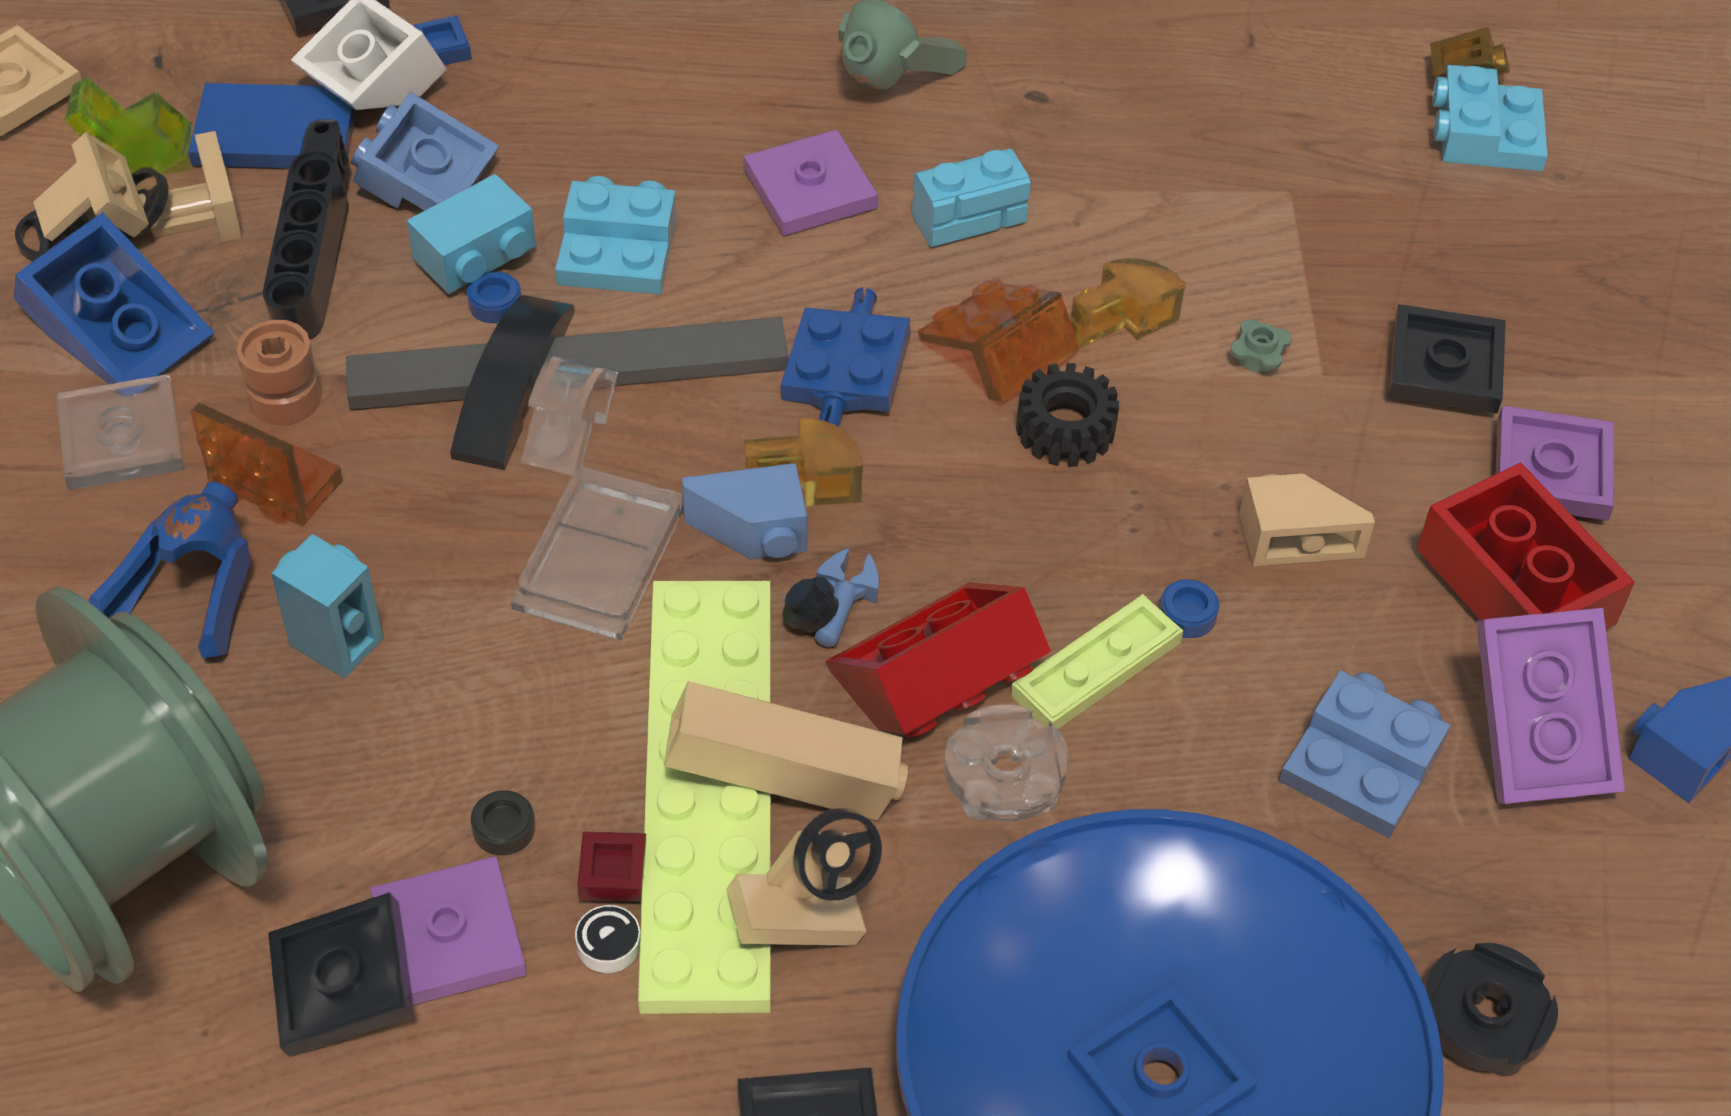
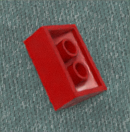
[826,582,1051,738]

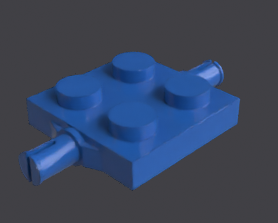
[780,287,911,437]

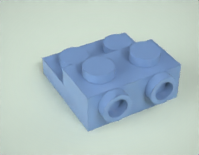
[351,92,499,210]
[1279,670,1451,839]

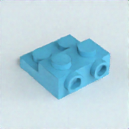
[1432,65,1548,171]
[555,176,677,295]

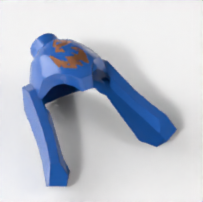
[88,482,251,658]

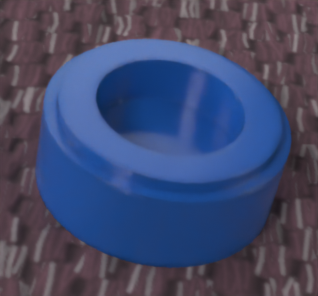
[467,272,521,324]
[1159,579,1219,638]

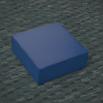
[412,15,472,65]

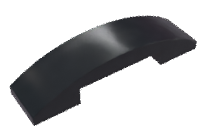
[450,295,575,470]

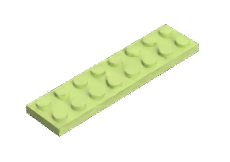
[638,581,771,1014]

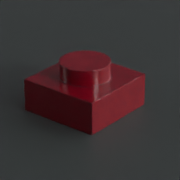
[577,832,647,901]

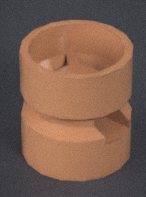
[236,319,321,425]

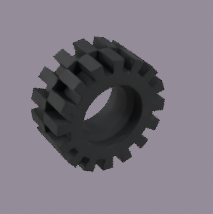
[1016,363,1119,467]

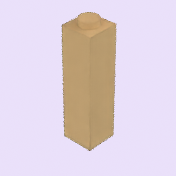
[663,681,908,821]

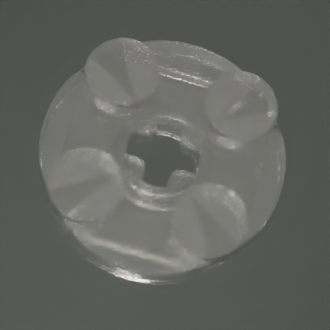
[944,704,1069,821]

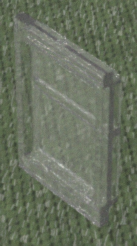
[511,466,683,641]

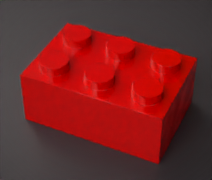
[1416,462,1635,629]

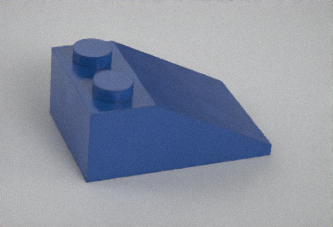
[13,212,215,400]

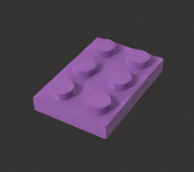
[1476,608,1625,804]

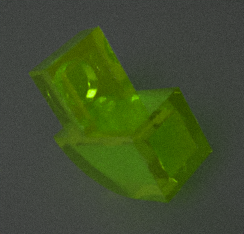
[64,77,192,174]

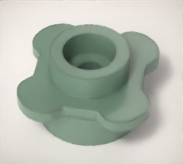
[1230,319,1292,373]

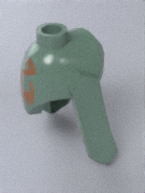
[838,0,967,90]

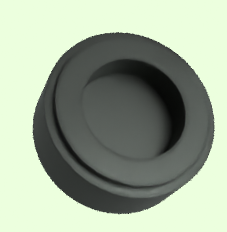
[471,790,535,855]

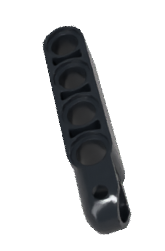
[263,119,350,340]

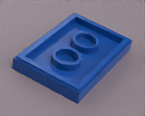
[188,83,356,168]

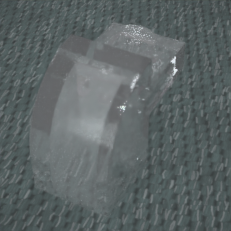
[521,356,618,477]

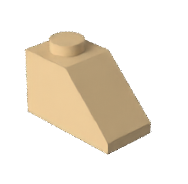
[1239,473,1375,567]

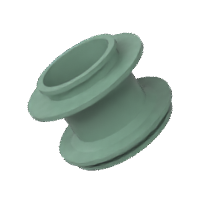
[0,586,268,992]

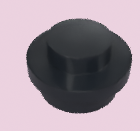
[783,577,839,633]

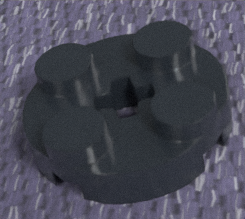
[1424,943,1558,1076]

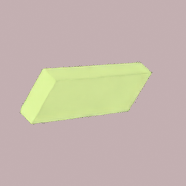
[1011,594,1183,734]

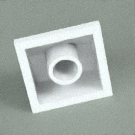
[291,0,447,110]

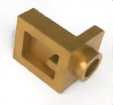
[1430,27,1510,85]

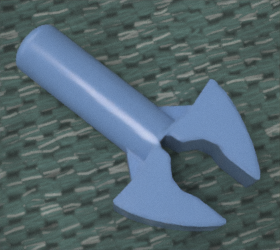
[815,548,879,648]

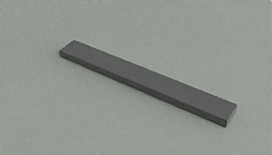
[346,317,789,410]

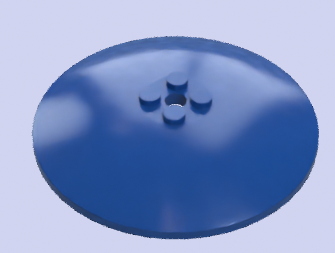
[896,809,1444,1116]

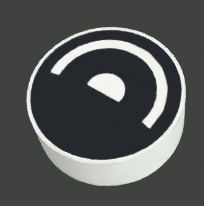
[575,905,640,973]

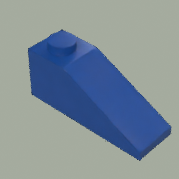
[1629,677,1731,803]

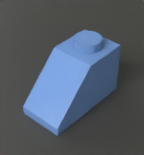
[682,463,808,559]

